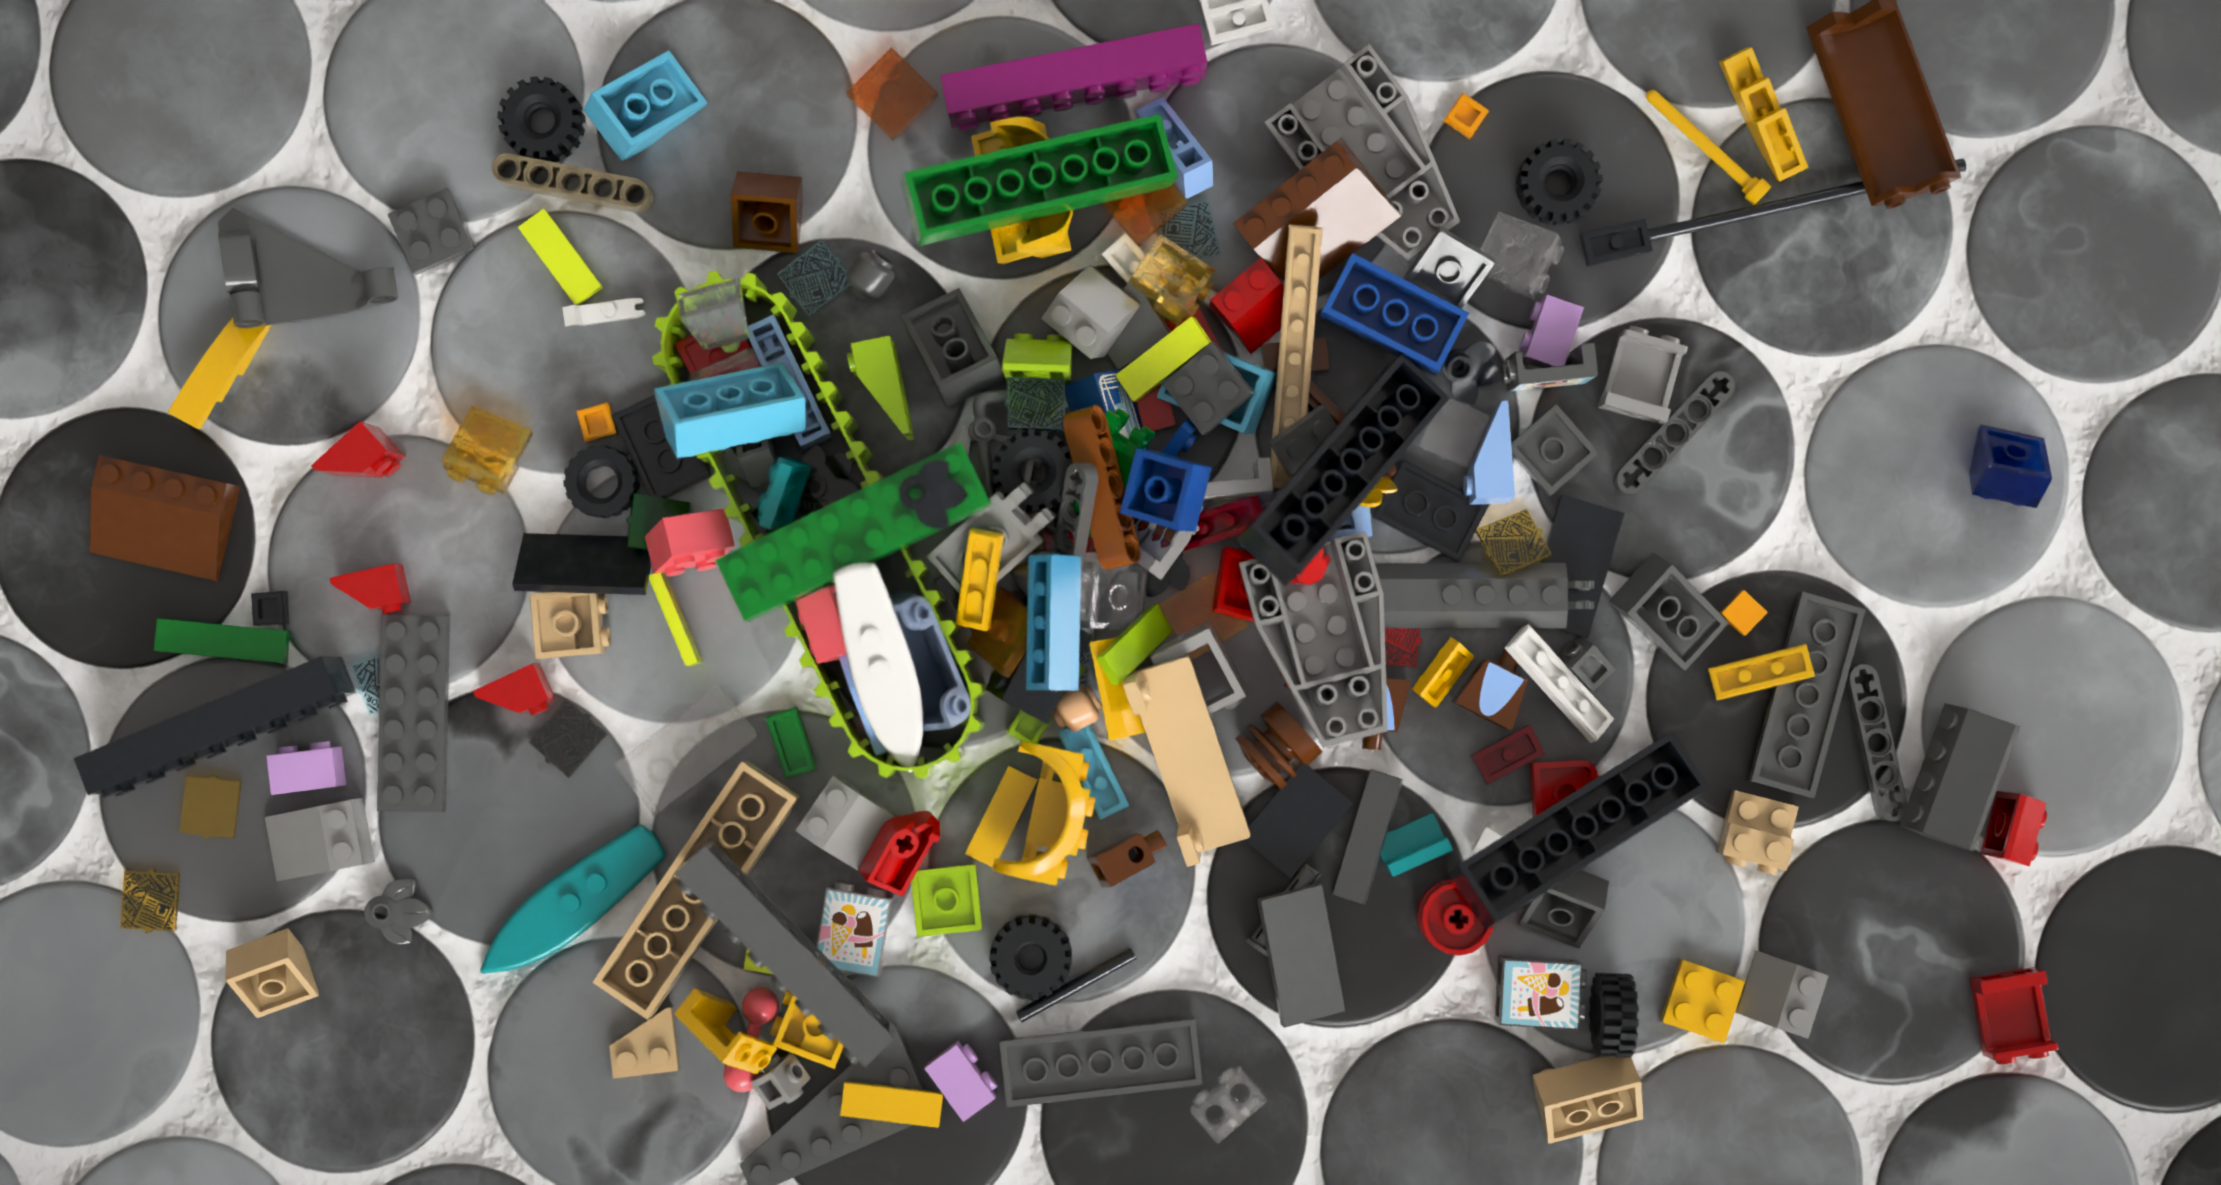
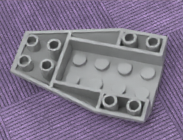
[1264,44,1460,261]
[1238,531,1388,748]

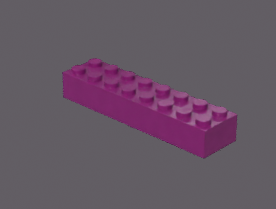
[940,23,1207,131]

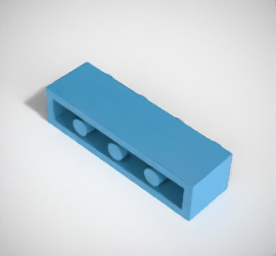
[1026,554,1081,691]

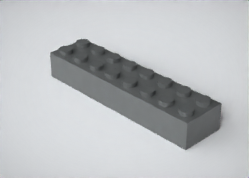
[675,837,894,1067]

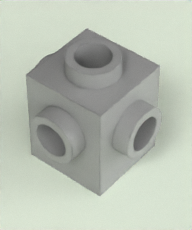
[750,1052,811,1110]

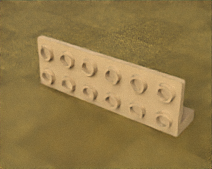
[1123,656,1251,867]

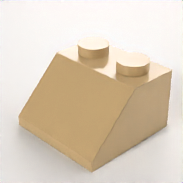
[225,928,319,1018]

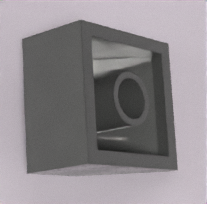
[1518,870,1609,948]

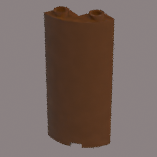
[1806,0,1961,209]

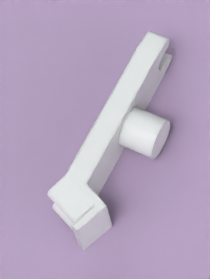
[562,298,646,327]

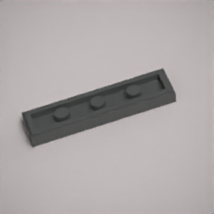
[1333,769,1403,905]

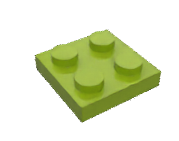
[911,864,983,937]

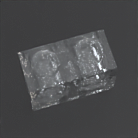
[1191,1066,1268,1144]

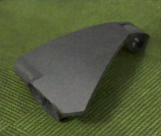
[218,208,398,328]

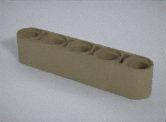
[492,153,655,213]

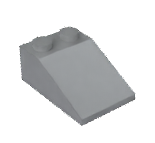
[795,775,897,871]
[265,798,375,881]

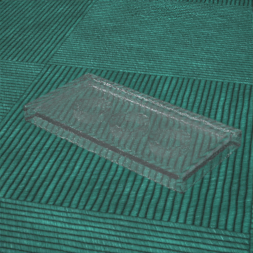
[614,684,759,816]

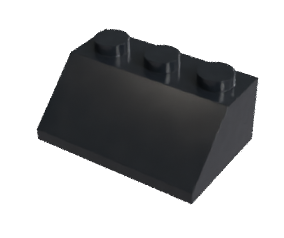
[985,606,1093,724]

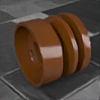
[1235,701,1322,790]

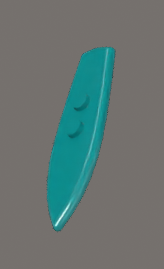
[480,824,665,974]

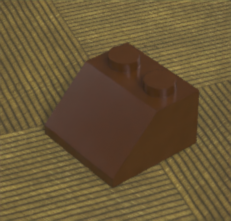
[731,171,803,253]

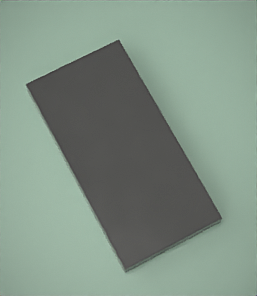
[1257,883,1345,1028]

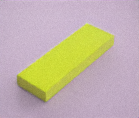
[518,208,604,305]
[1115,316,1212,402]
[649,572,703,666]

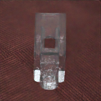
[677,278,749,353]

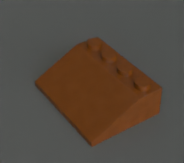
[1233,137,1402,282]
[89,455,241,581]

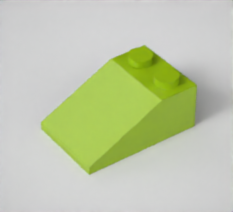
[1002,333,1072,384]
[847,336,915,440]

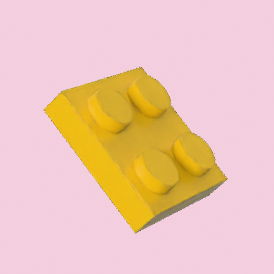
[1660,958,1745,1043]

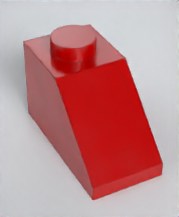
[330,563,411,614]
[473,663,556,716]

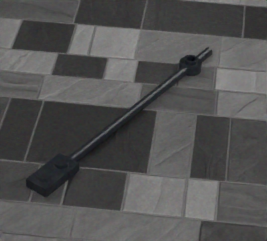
[1579,158,1966,267]

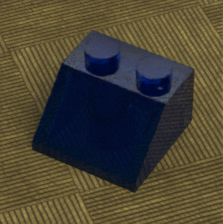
[1969,424,2052,508]

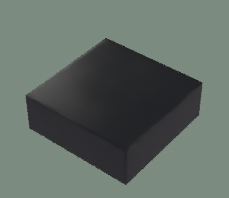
[251,591,289,626]

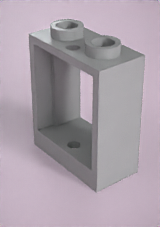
[1150,620,1247,718]

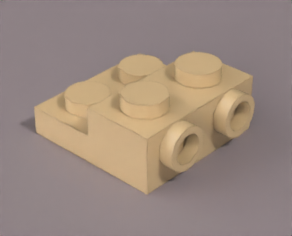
[530,592,611,659]
[1716,790,1799,875]

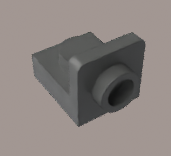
[1558,636,1616,693]

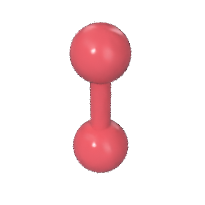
[723,987,779,1093]

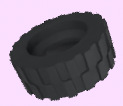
[563,445,640,519]

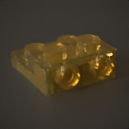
[1128,235,1215,326]
[442,405,533,495]

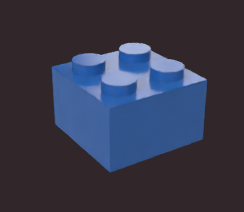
[1120,448,1212,532]

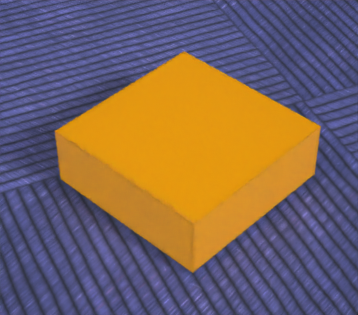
[1443,93,1489,139]
[576,402,618,443]
[1720,590,1768,636]

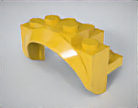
[971,117,1074,264]
[992,740,1096,886]

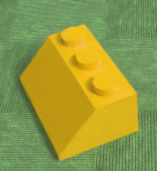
[1090,637,1145,741]

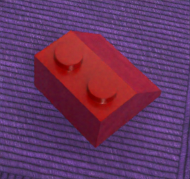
[1209,257,1284,354]
[311,421,405,478]
[1980,791,2047,867]

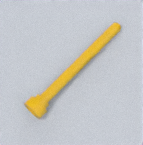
[1646,90,1772,205]

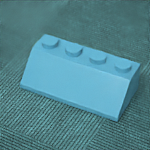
[654,363,806,458]

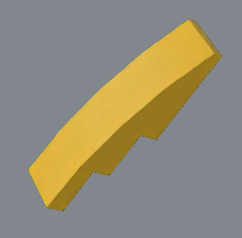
[1719,47,1808,182]
[168,317,271,430]

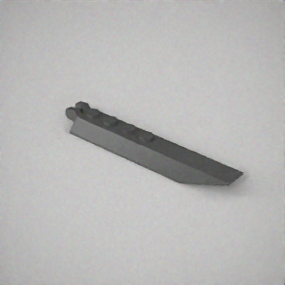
[1375,563,1594,628]

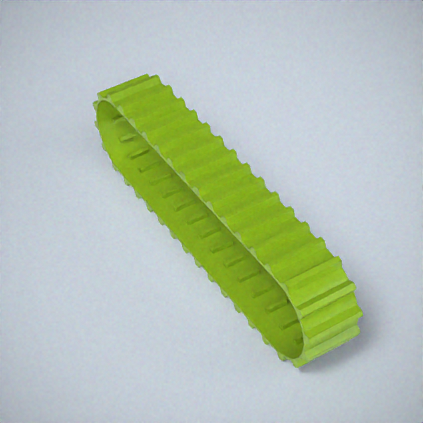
[652,271,987,779]

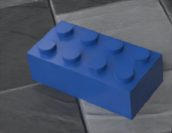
[1319,253,1469,376]

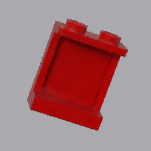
[1969,967,2059,1064]

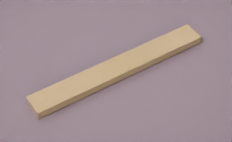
[1271,224,1323,488]

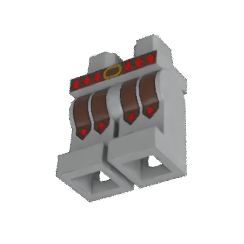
[1132,506,1204,580]

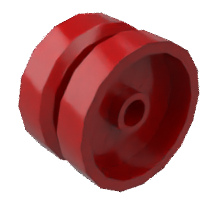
[1416,879,1494,956]

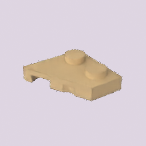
[609,1006,680,1079]

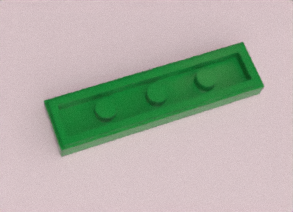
[154,618,291,663]

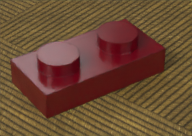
[1471,725,1545,784]

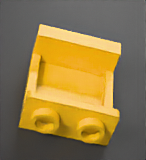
[674,988,777,1075]

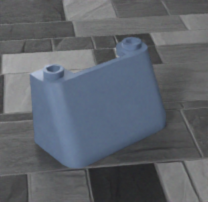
[888,590,971,731]

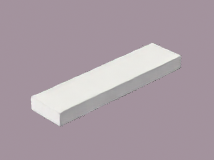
[1504,624,1614,743]

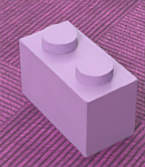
[1519,295,1584,368]
[266,741,346,795]
[924,1040,998,1122]

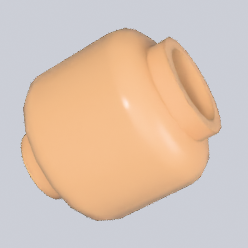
[1053,684,1102,732]

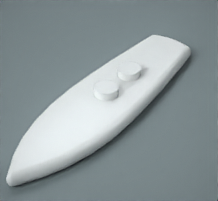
[834,563,923,772]

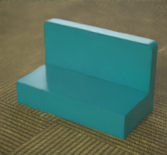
[1381,813,1453,877]

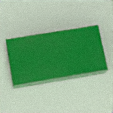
[765,707,818,779]

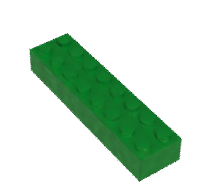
[901,114,1178,246]
[715,442,992,622]

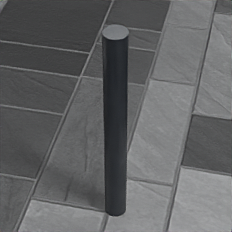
[1016,948,1137,1023]

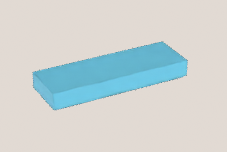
[1057,725,1129,820]

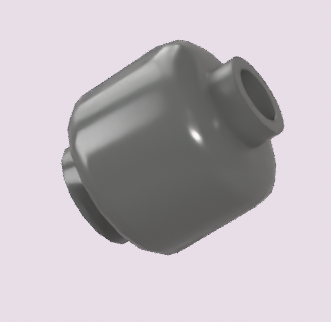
[847,250,895,300]

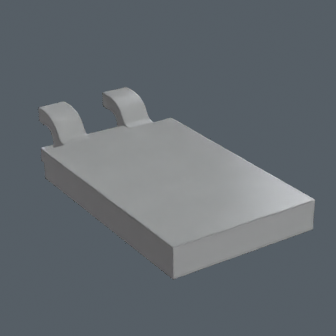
[926,482,1056,594]

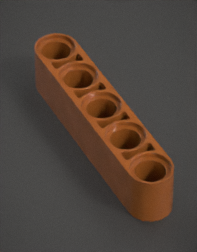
[1063,405,1141,570]

